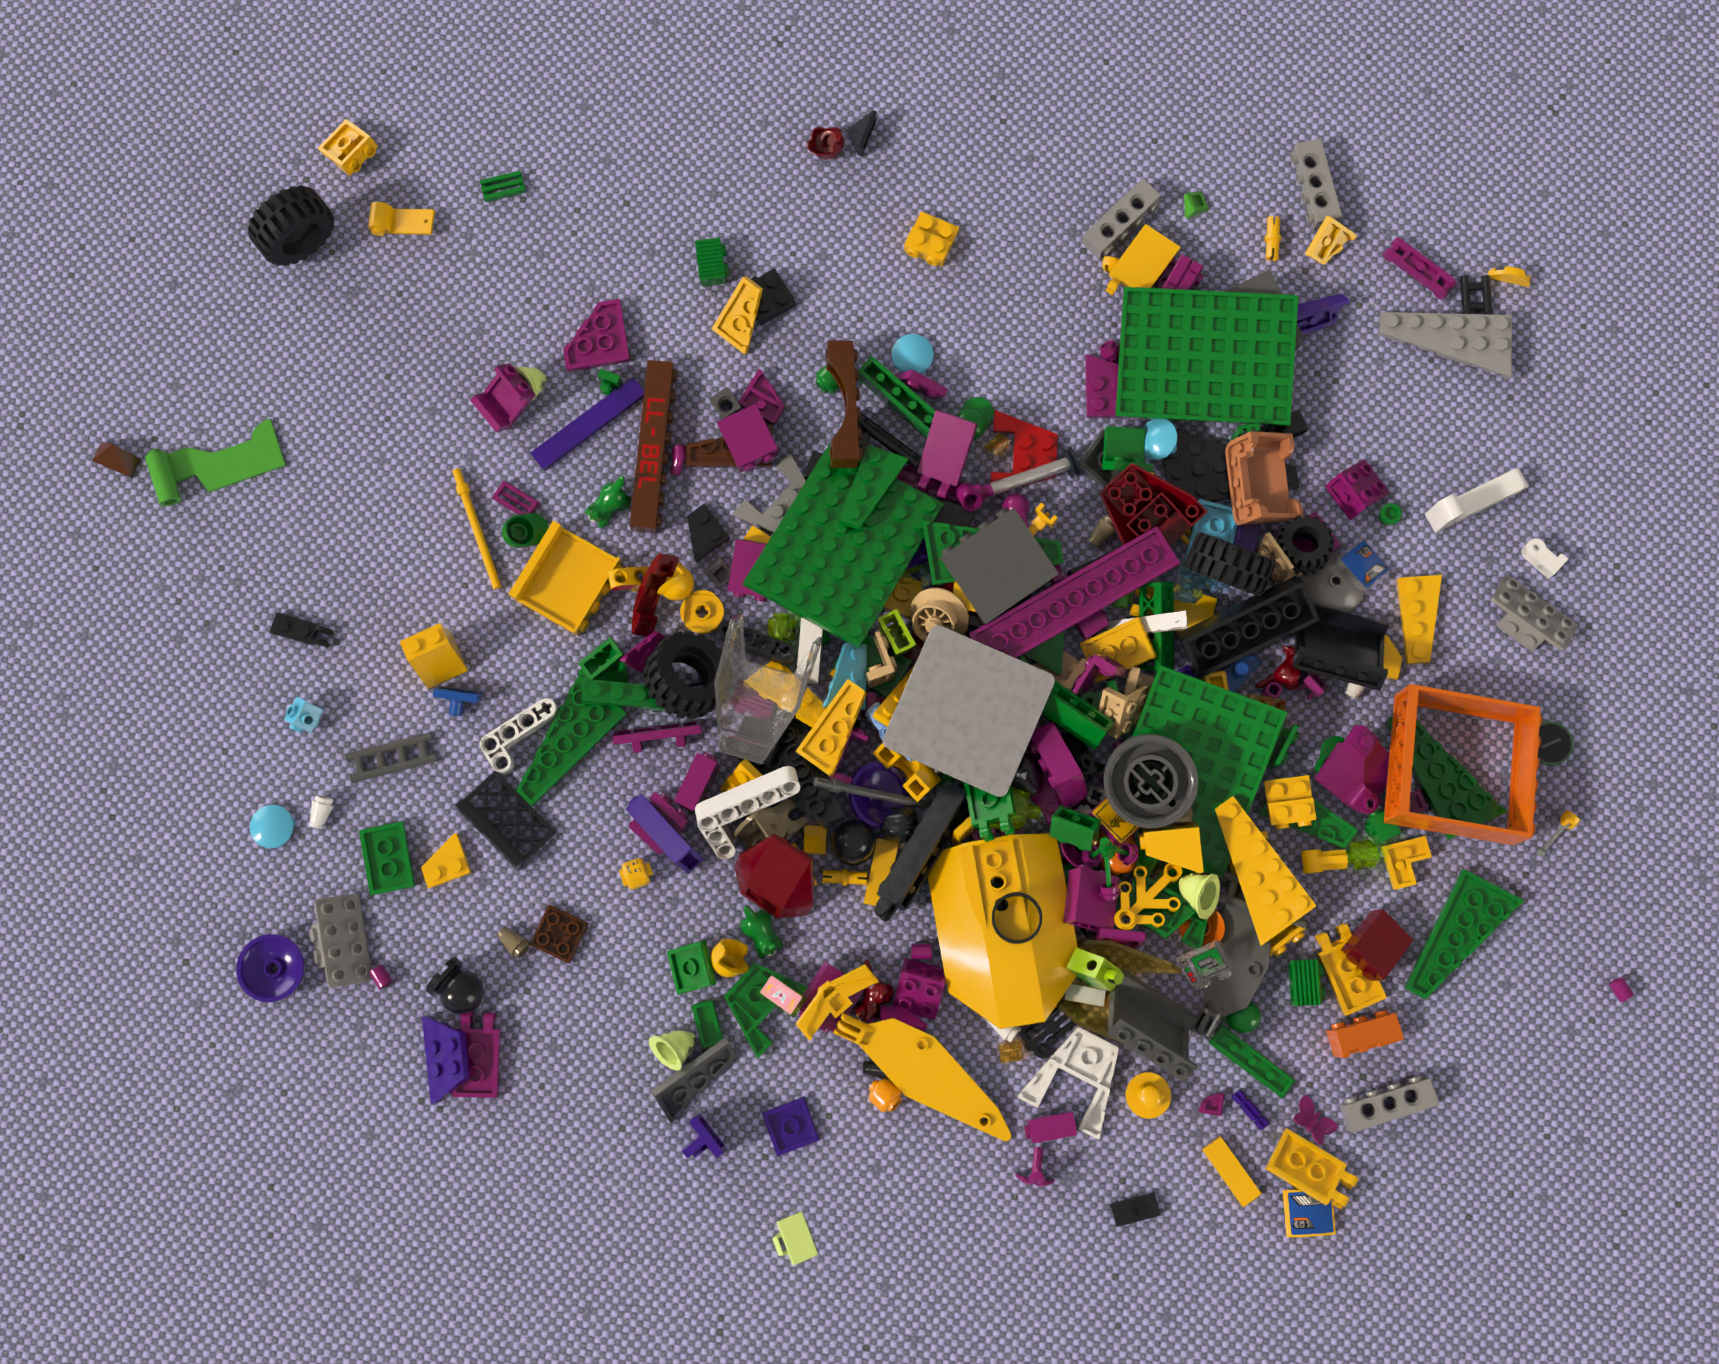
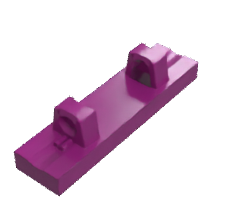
[612,720,702,753]

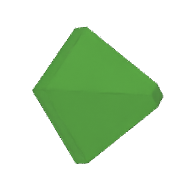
[1184,191,1209,219]

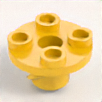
[1125,1072,1171,1119]

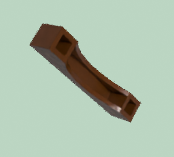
[825,340,863,468]

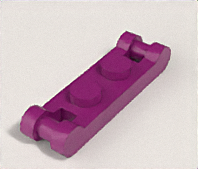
[1382,237,1457,300]

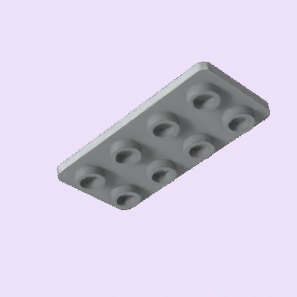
[1491,575,1578,652]
[309,894,372,988]

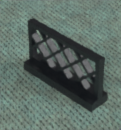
[455,771,556,871]

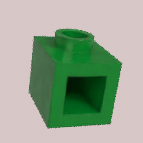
[1364,808,1402,844]

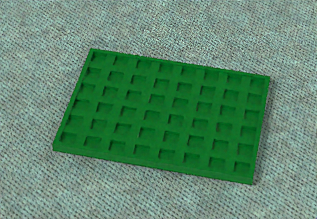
[1115,287,1298,426]
[743,443,944,648]
[1132,665,1287,879]

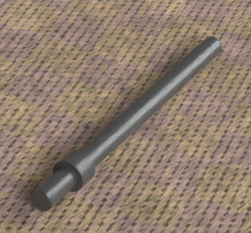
[814,777,933,809]

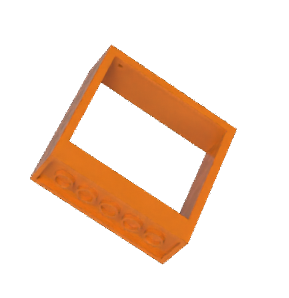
[1384,684,1542,845]

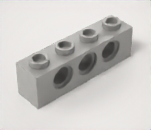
[1290,138,1342,230]
[1081,179,1161,259]
[1339,1075,1439,1133]

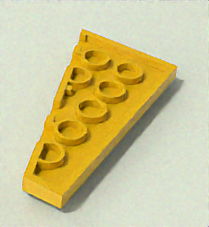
[1215,796,1316,946]

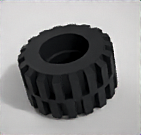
[1277,515,1334,576]

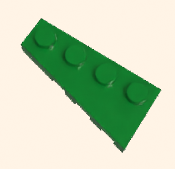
[839,445,909,530]
[1257,799,1358,848]

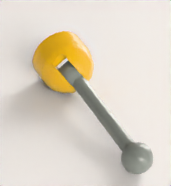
[1537,810,1581,857]

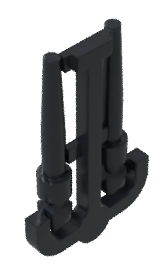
[1019,1000,1082,1059]

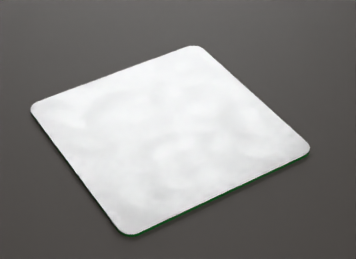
[882,625,1055,797]

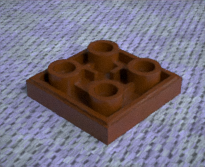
[529,904,589,964]

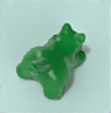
[585,476,631,528]
[740,905,784,959]

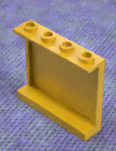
[508,520,623,636]

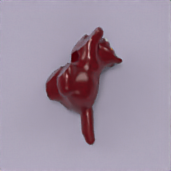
[1255,645,1301,691]
[852,960,894,1024]

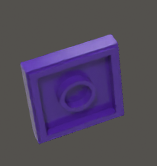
[762,1097,820,1156]

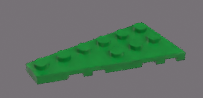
[516,668,628,807]
[1386,717,1508,840]

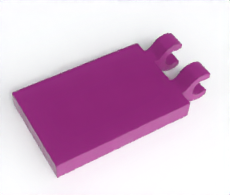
[917,410,978,499]
[452,1012,501,1098]

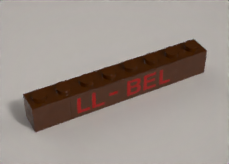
[629,360,678,533]

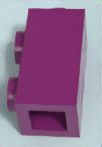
[1024,1111,1077,1144]

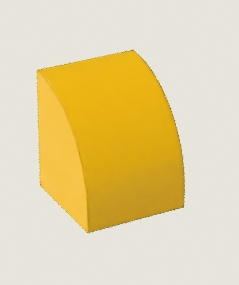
[804,825,828,855]

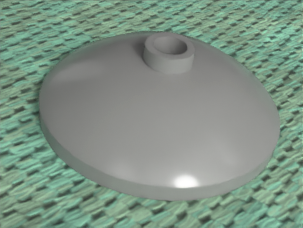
[1299,553,1365,613]

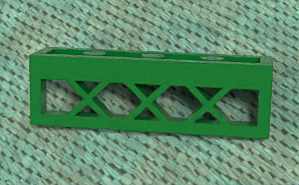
[1139,582,1174,670]

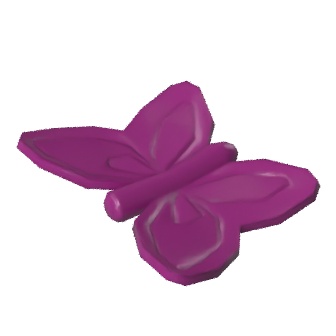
[1293,1095,1338,1145]

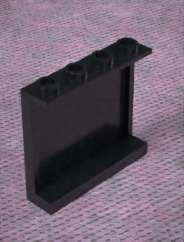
[1293,604,1389,691]

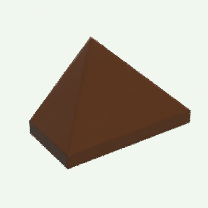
[92,442,141,478]

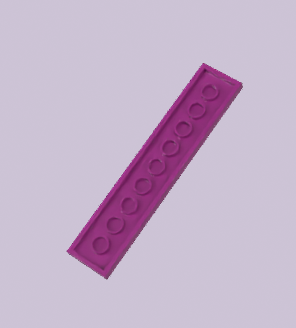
[968,526,1180,659]

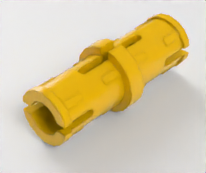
[1264,216,1282,261]
[822,869,867,886]

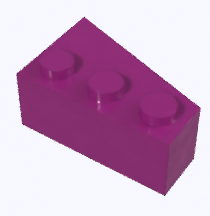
[1028,722,1088,806]

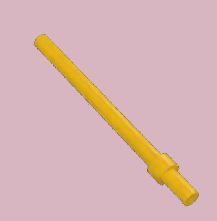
[452,468,502,590]

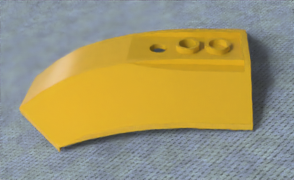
[928,833,1078,1030]

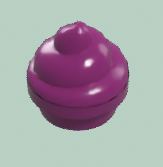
[1099,340,1120,362]

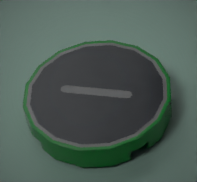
[1538,721,1573,766]

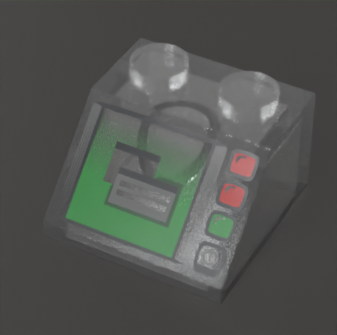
[1176,940,1236,989]

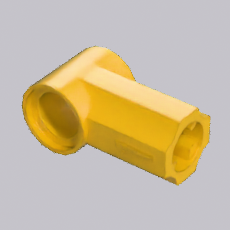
[1301,850,1348,874]

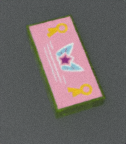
[759,974,807,1018]

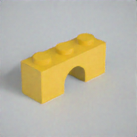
[873,743,942,802]

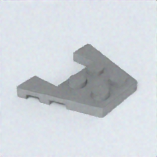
[732,454,806,534]

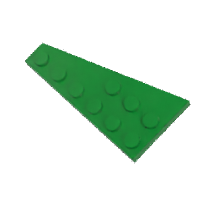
[922,520,1064,586]
[1403,869,1524,999]

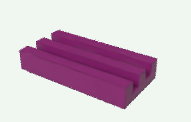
[492,480,540,515]

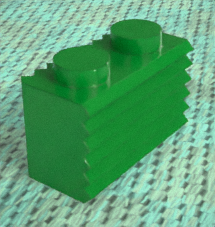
[695,237,730,287]
[1049,805,1101,851]
[1288,959,1325,1006]

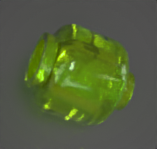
[767,613,796,643]
[1346,839,1380,871]

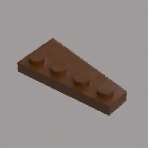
[686,424,773,468]

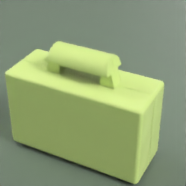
[772,1211,818,1265]

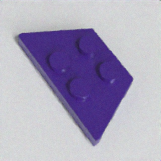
[422,1016,470,1104]

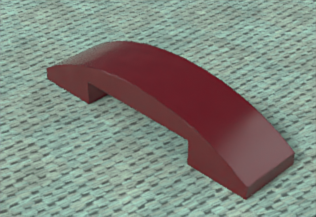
[632,553,680,637]

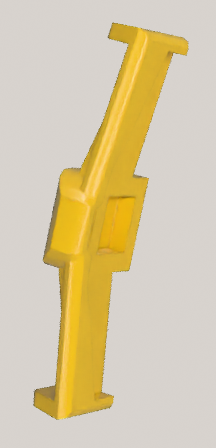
[796,964,879,1041]

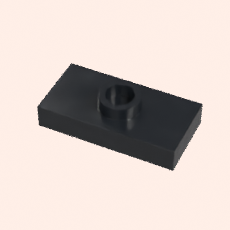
[1110,1192,1161,1227]

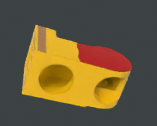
[608,566,648,592]

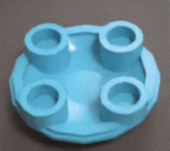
[891,334,934,374]
[1142,419,1178,460]
[250,805,295,848]

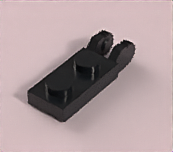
[269,612,334,648]

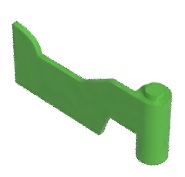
[145,419,286,507]

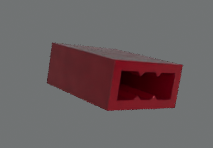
[1341,909,1414,981]

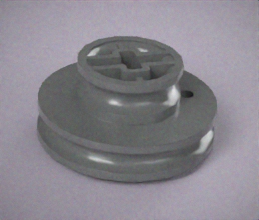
[1104,734,1198,828]

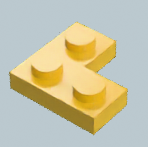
[1381,836,1432,890]

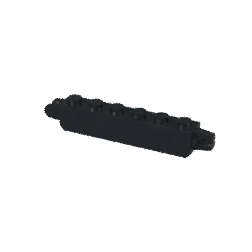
[874,778,969,922]

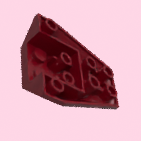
[1099,463,1208,546]
[734,833,815,919]

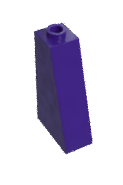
[626,794,704,874]

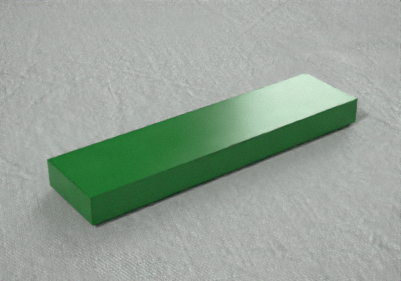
[1208,1025,1296,1099]

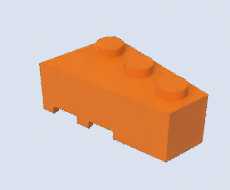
[1326,1009,1404,1058]

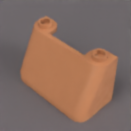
[1225,431,1304,526]

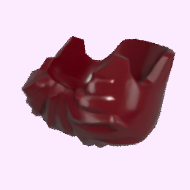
[806,127,844,160]

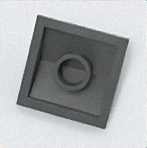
[1078,429,1122,488]

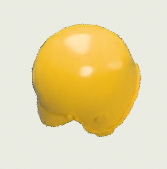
[657,562,694,601]
[710,939,749,978]

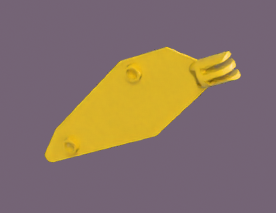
[833,1013,1011,1141]

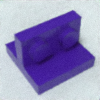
[682,1113,727,1158]

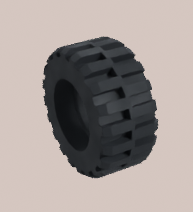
[248,185,334,266]
[1185,532,1275,596]
[643,631,732,719]

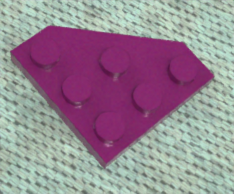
[563,299,630,372]

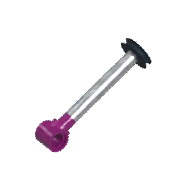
[956,446,1080,511]

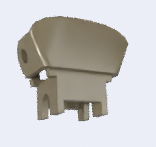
[732,799,808,848]

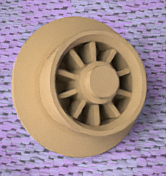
[910,588,969,642]

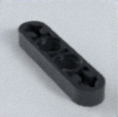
[718,622,797,666]

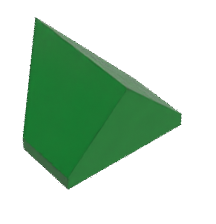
[578,637,628,683]

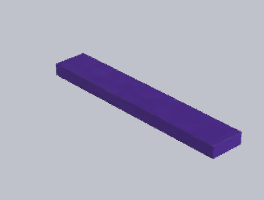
[530,377,644,471]

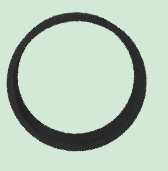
[992,892,1042,944]

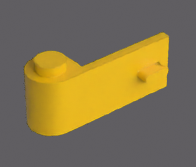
[368,202,435,236]

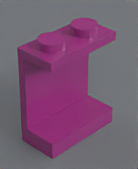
[829,727,869,784]

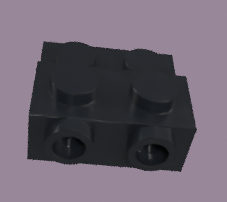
[751,268,797,326]

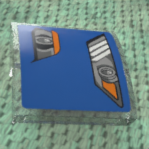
[1334,538,1391,594]

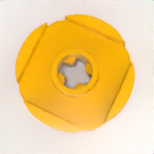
[680,590,724,634]

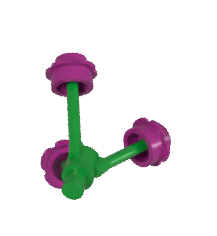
[1082,837,1139,900]

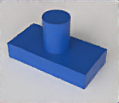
[1225,654,1261,692]
[433,686,482,716]

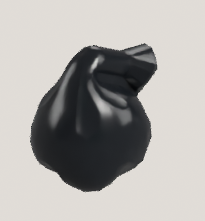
[1011,752,1043,796]

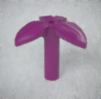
[1015,1147,1054,1186]

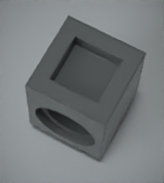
[709,387,742,420]

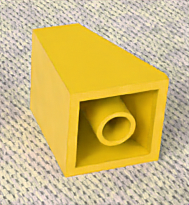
[399,623,468,689]
[1139,822,1204,873]

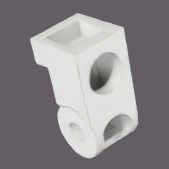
[1522,538,1568,579]

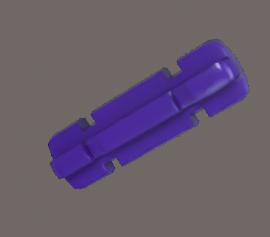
[1232,1089,1269,1130]

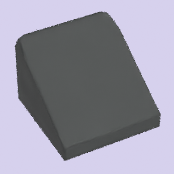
[703,557,731,589]

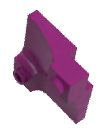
[1314,725,1389,814]

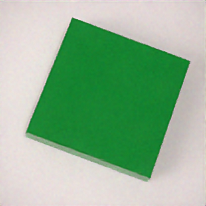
[667,940,716,995]

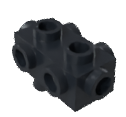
[1060,731,1104,782]

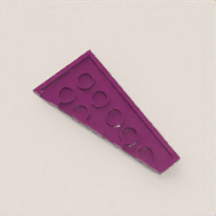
[1085,354,1125,418]

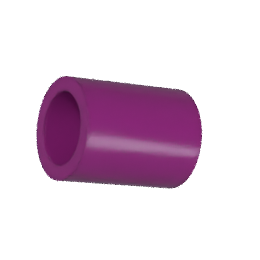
[1262,682,1282,698]
[911,944,932,959]
[369,964,393,990]
[1609,976,1634,1002]

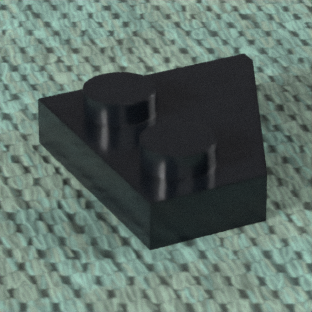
[687,503,730,563]

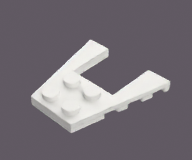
[1017,1026,1119,1140]

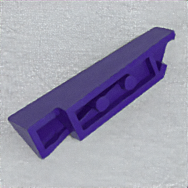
[1297,294,1350,335]

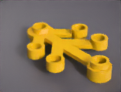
[1114,863,1182,931]

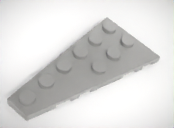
[1379,312,1512,379]

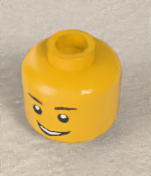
[619,858,653,890]

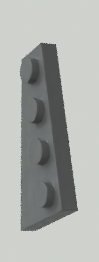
[651,1038,737,1123]

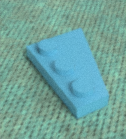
[822,643,867,711]

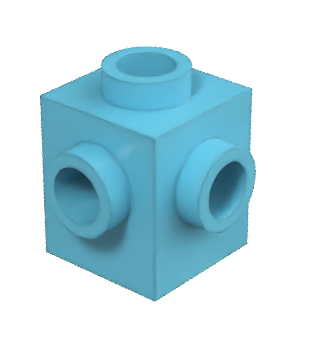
[284,697,324,733]

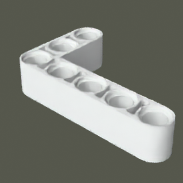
[1425,467,1529,533]
[695,766,800,859]

